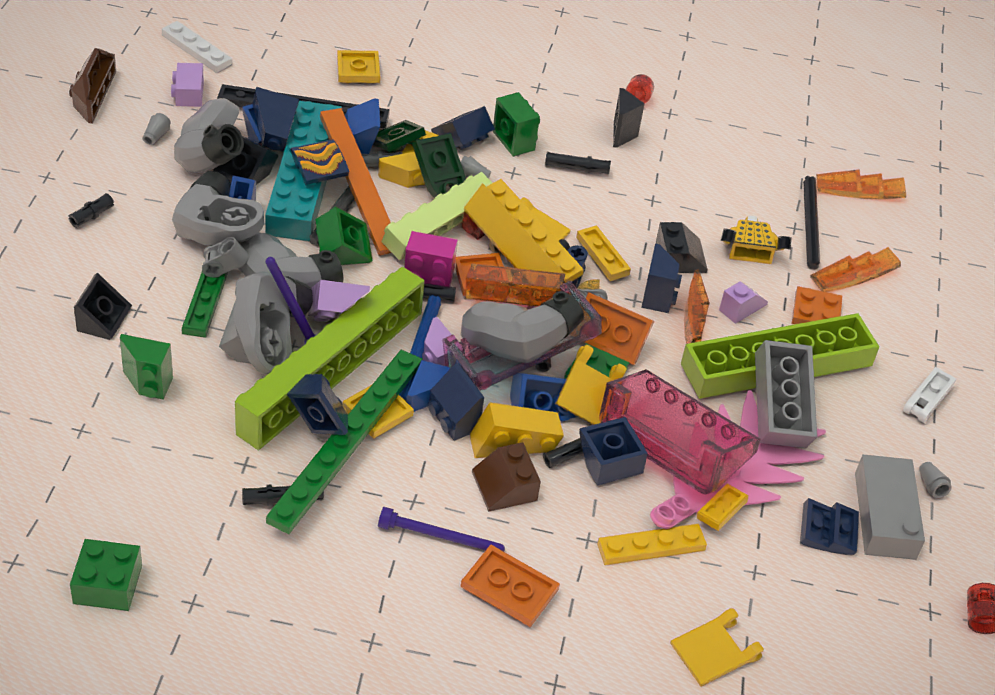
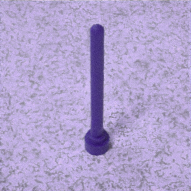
[265,257,316,345]
[378,506,505,552]

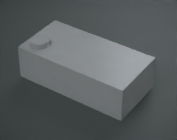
[755,340,817,448]
[855,454,925,560]

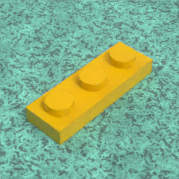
[576,225,631,281]

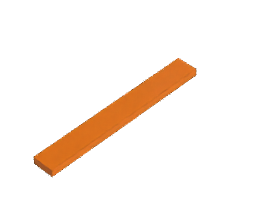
[320,108,392,255]

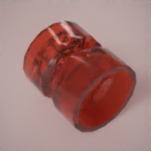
[967,582,995,634]

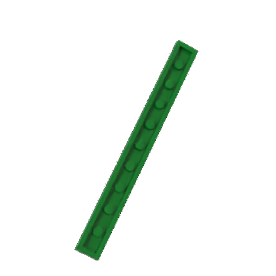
[266,349,422,534]

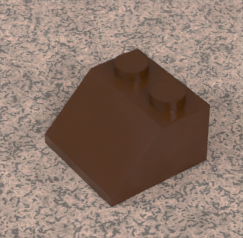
[472,442,541,512]

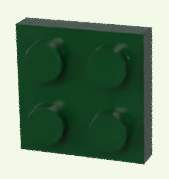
[373,120,426,152]

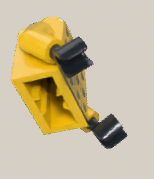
[720,216,792,264]

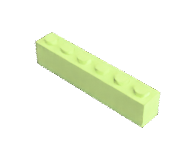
[381,172,492,260]

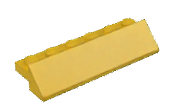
[464,179,584,302]

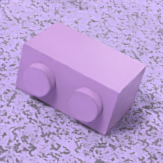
[171,63,204,107]

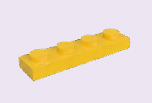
[597,524,707,565]

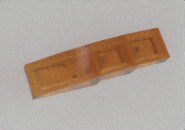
[816,169,906,199]
[810,247,901,292]
[684,270,710,344]

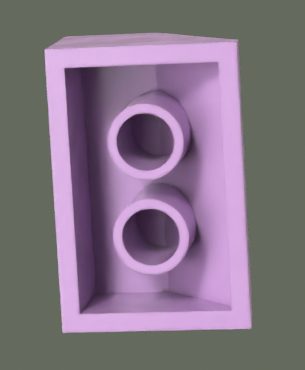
[308,280,370,322]

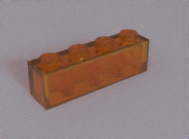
[466,264,565,307]

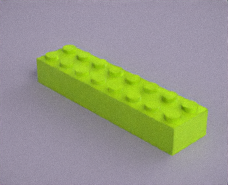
[681,313,880,399]

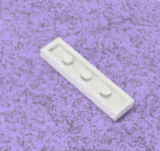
[161,21,232,73]

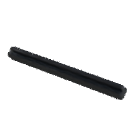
[803,176,820,269]

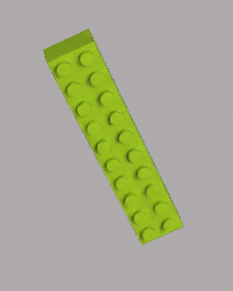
[235,267,424,451]

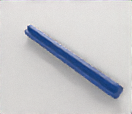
[399,295,441,402]

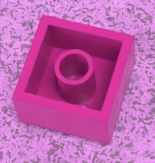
[404,231,458,287]

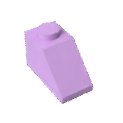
[719,281,768,324]
[422,317,462,368]

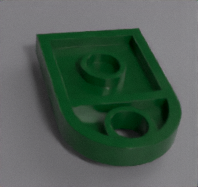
[412,133,466,198]

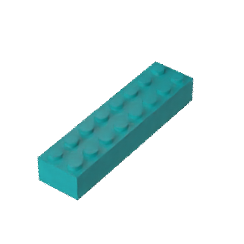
[265,101,342,241]

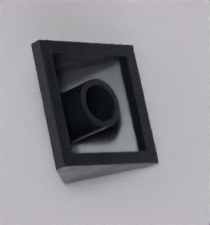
[613,88,645,148]
[74,273,132,340]

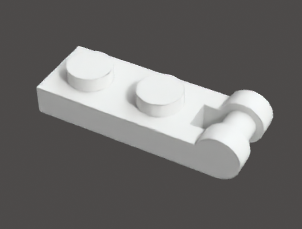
[903,367,957,423]

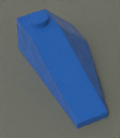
[510,372,615,421]

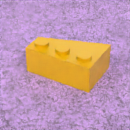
[470,402,564,458]

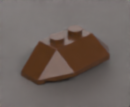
[69,48,117,124]

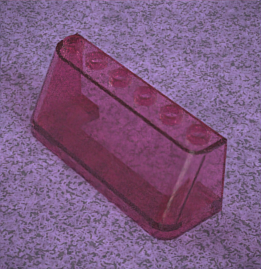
[599,369,761,494]

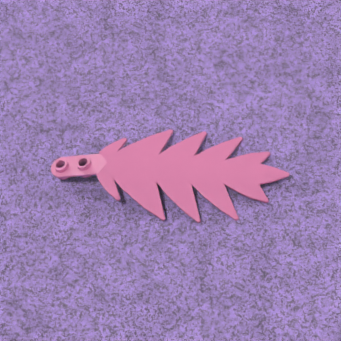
[650,390,826,529]

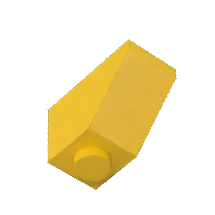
[378,152,425,188]

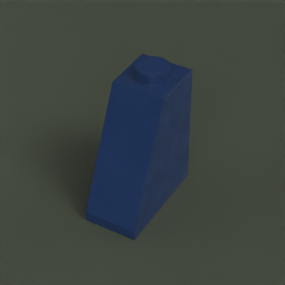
[252,86,299,152]

